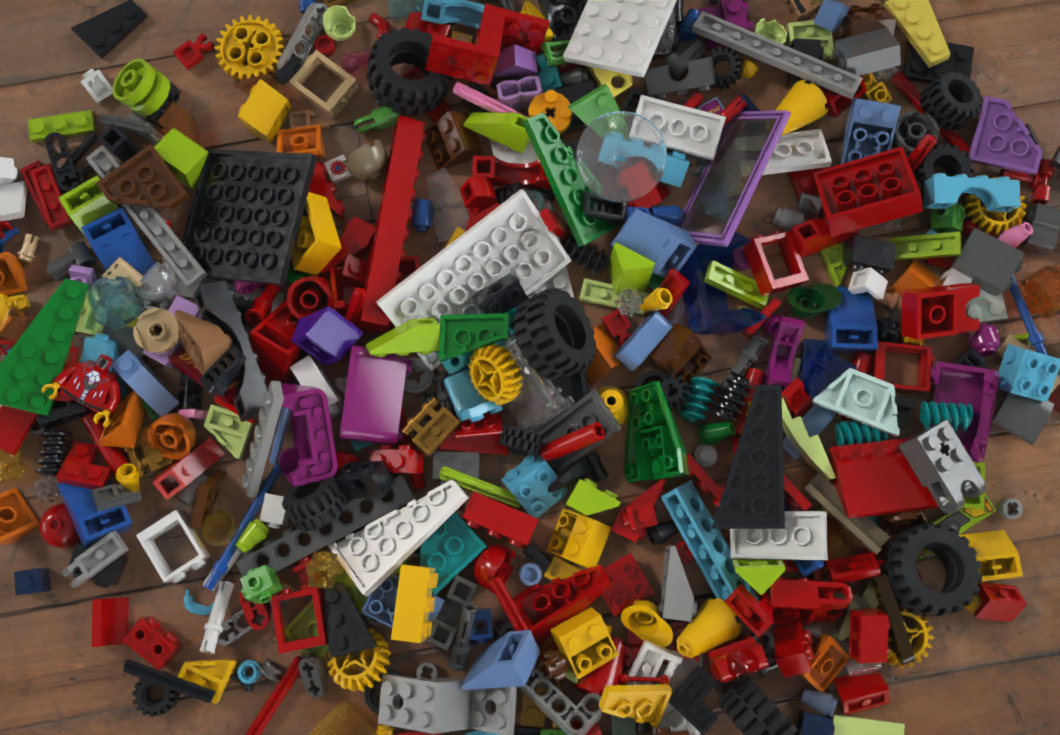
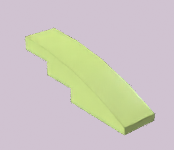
[782,398,836,480]

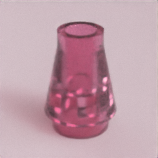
[339,49,370,74]

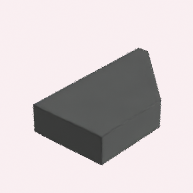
[91,484,142,512]

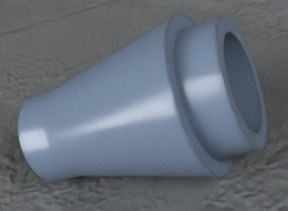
[800,688,838,717]

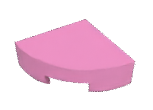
[178,409,208,420]

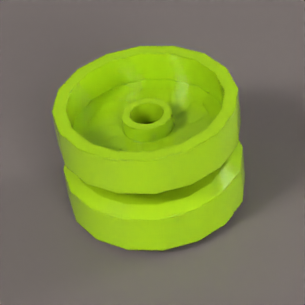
[113,58,170,117]

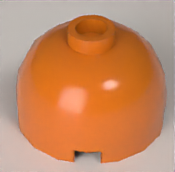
[148,413,196,460]

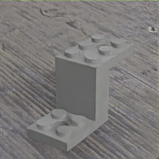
[378,674,517,735]

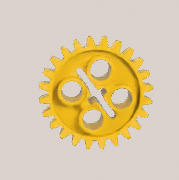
[215,15,285,84]

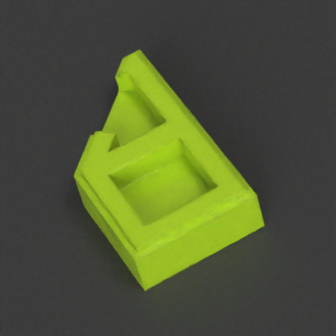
[818,243,847,287]

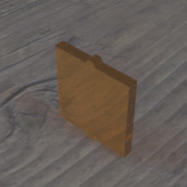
[234,73,281,94]

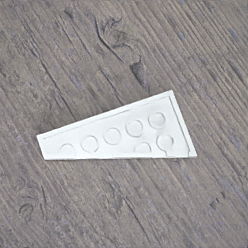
[328,480,469,597]

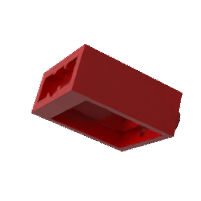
[743,230,809,296]
[869,342,934,395]
[271,583,328,654]

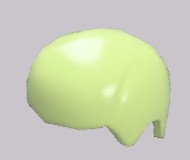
[323,5,355,41]
[755,18,787,45]

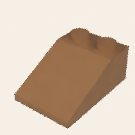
[175,310,235,376]

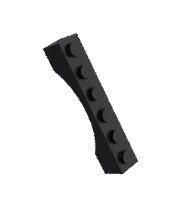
[194,280,268,422]

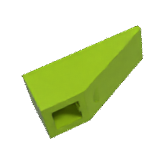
[463,112,530,154]
[366,318,440,357]

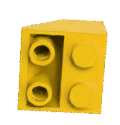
[238,79,292,144]
[546,509,612,568]
[958,530,1023,581]
[550,607,619,679]

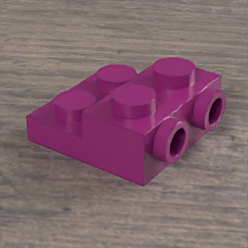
[698,0,754,51]

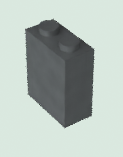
[832,27,901,76]
[949,228,1024,297]

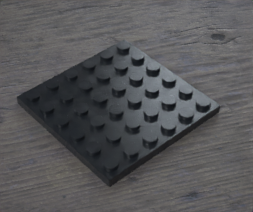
[173,149,317,286]

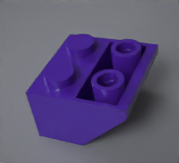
[291,306,363,366]

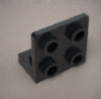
[37,400,90,429]

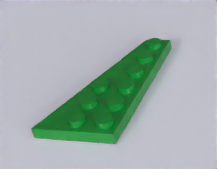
[522,113,624,247]
[0,278,90,417]

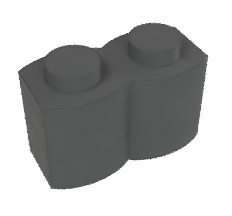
[1020,203,1060,255]

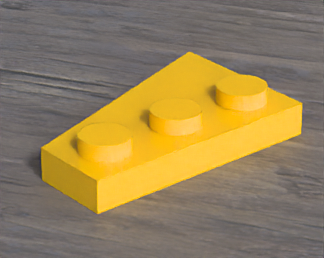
[599,684,672,728]

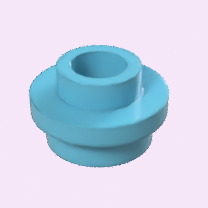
[237,660,261,684]

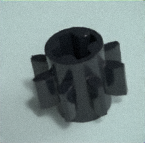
[876,317,901,343]

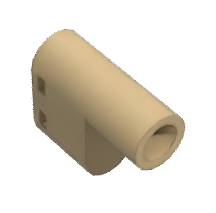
[102,257,147,289]

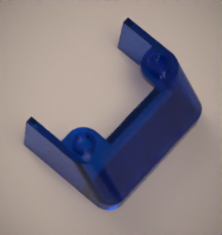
[679,232,766,335]

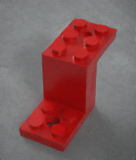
[425,4,549,86]
[214,299,301,424]
[687,453,812,511]

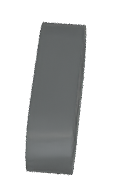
[298,653,329,699]

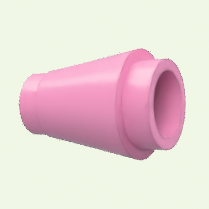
[997,222,1033,248]

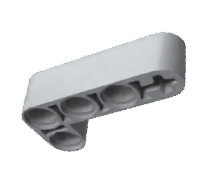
[518,667,603,735]

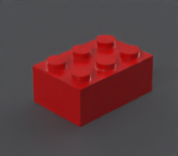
[462,491,539,548]

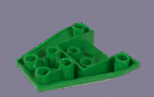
[624,381,689,483]

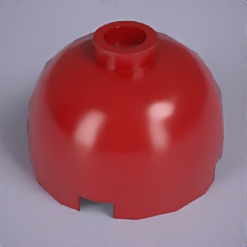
[39,503,81,549]
[473,545,516,593]

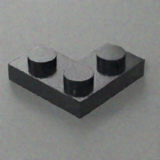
[668,665,719,735]

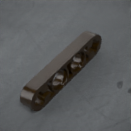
[871,571,915,665]

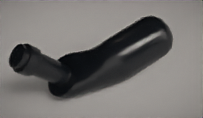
[529,188,556,201]

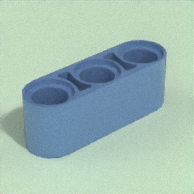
[614,310,672,371]

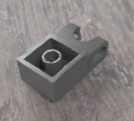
[899,420,986,514]

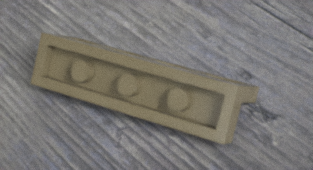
[802,473,890,554]

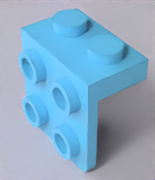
[998,344,1060,402]
[444,369,507,423]
[501,454,568,518]

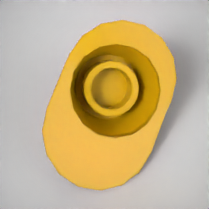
[621,599,673,647]

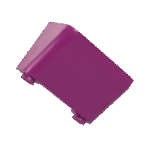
[340,346,412,446]
[930,361,999,462]
[266,383,338,487]

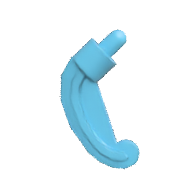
[183,589,214,615]

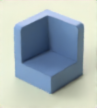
[814,0,850,32]

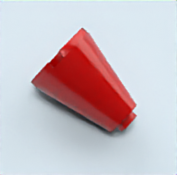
[287,275,333,319]
[573,636,626,697]

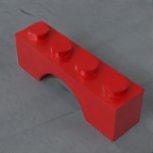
[472,155,552,189]

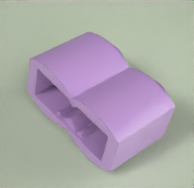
[496,76,542,111]

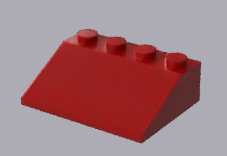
[813,147,923,237]
[828,437,939,519]

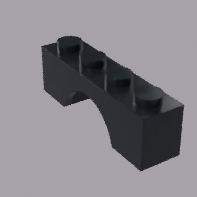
[97,123,141,163]

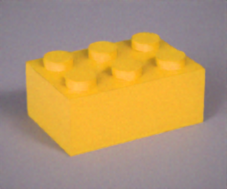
[291,192,342,275]
[391,565,438,643]

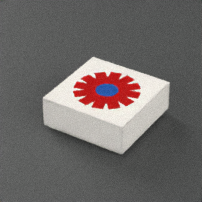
[324,154,352,184]

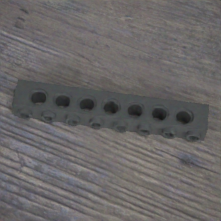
[236,473,416,577]

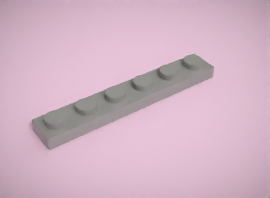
[242,381,284,497]

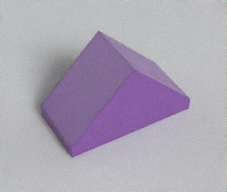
[494,44,537,77]

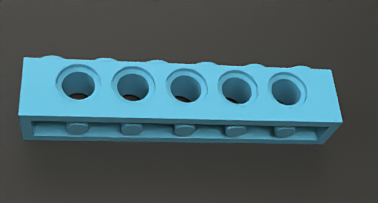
[661,480,759,619]

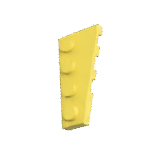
[884,0,950,68]

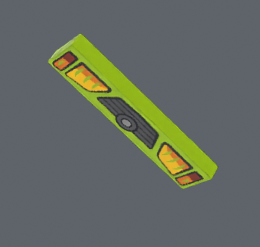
[917,494,996,559]

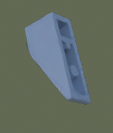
[111,350,181,417]

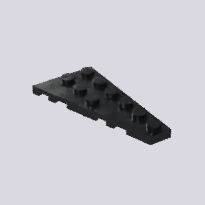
[712,385,785,529]

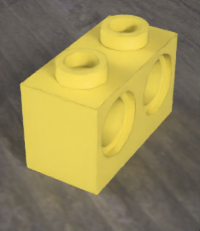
[586,66,633,99]

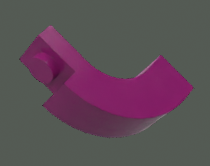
[764,316,805,391]

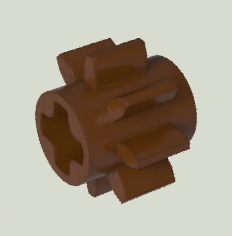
[539,650,569,682]

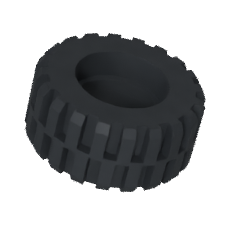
[367,28,452,115]
[513,288,596,381]
[881,523,982,618]
[718,676,803,735]

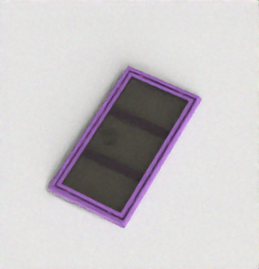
[676,110,791,247]

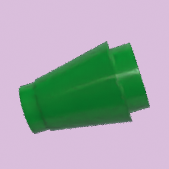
[699,422,735,446]

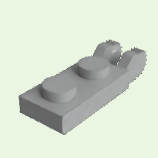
[61,531,129,589]

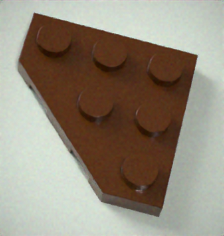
[96,144,190,210]

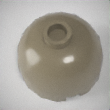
[343,140,388,181]

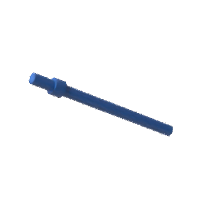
[995,237,1048,355]
[204,464,281,591]

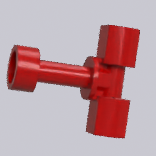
[998,159,1054,205]

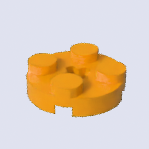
[528,90,572,134]

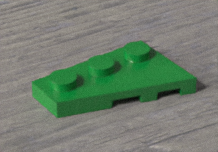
[439,313,510,362]

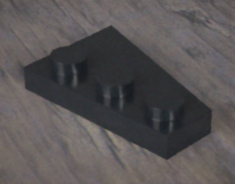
[70,0,148,59]

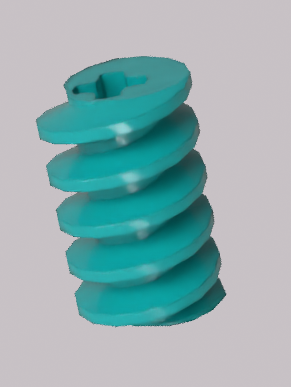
[678,376,720,427]
[919,401,973,432]
[835,420,887,446]

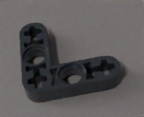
[45,132,121,193]

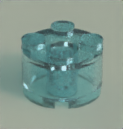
[88,276,141,330]

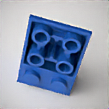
[81,207,159,291]
[825,287,878,354]
[57,479,133,547]

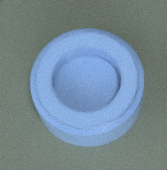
[519,563,542,586]

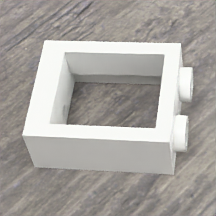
[290,355,344,419]
[136,510,211,584]

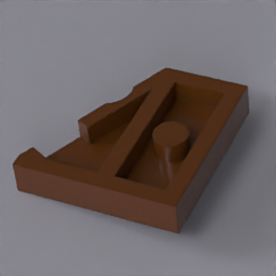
[190,470,227,529]

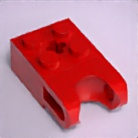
[901,283,980,340]
[761,577,853,626]
[703,633,769,683]

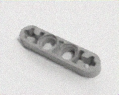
[277,2,327,71]
[217,584,295,646]

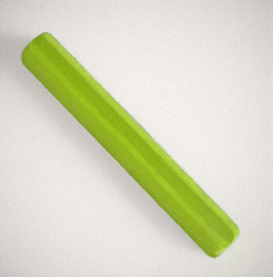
[439,466,521,508]

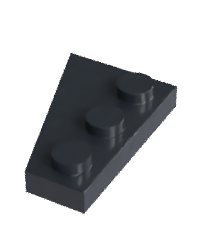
[320,582,378,658]

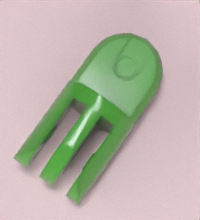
[354,106,400,134]

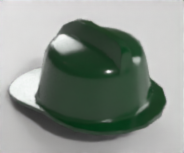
[787,284,842,320]

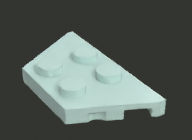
[812,368,900,437]

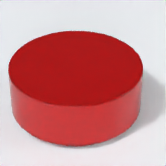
[314,35,336,58]

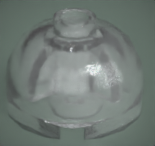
[135,258,180,303]

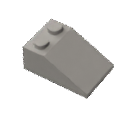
[659,546,697,622]

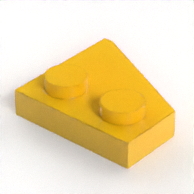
[178,659,238,704]

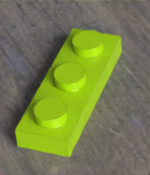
[28,110,97,143]
[889,231,961,261]
[704,260,769,310]

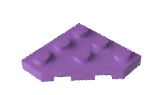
[968,96,1043,175]

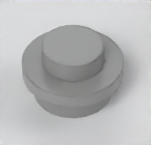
[694,444,717,467]

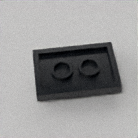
[903,41,974,84]

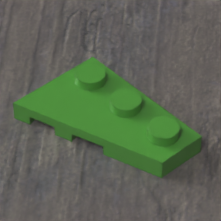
[567,84,631,140]

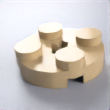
[133,308,181,354]

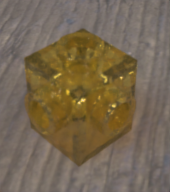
[306,551,341,588]

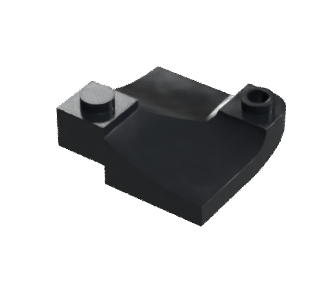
[538,0,588,42]

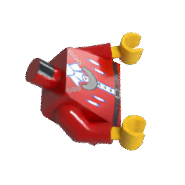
[42,354,121,427]

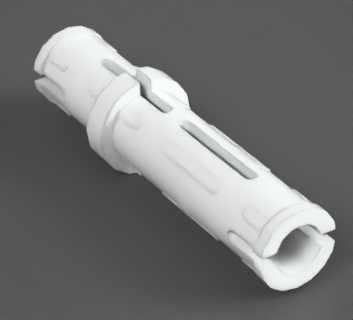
[199,581,234,654]

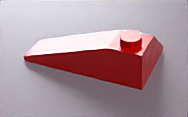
[513,565,612,645]

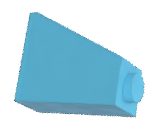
[80,333,128,401]

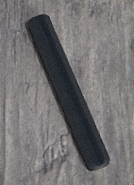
[123,660,215,703]

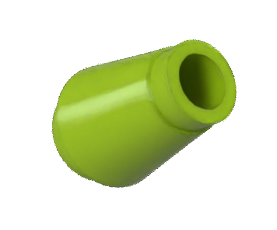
[235,519,270,554]

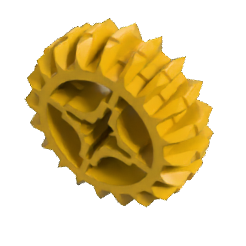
[964,177,1027,236]
[468,344,523,406]
[887,605,935,668]
[327,629,391,692]

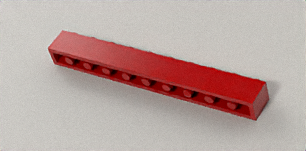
[357,115,427,332]

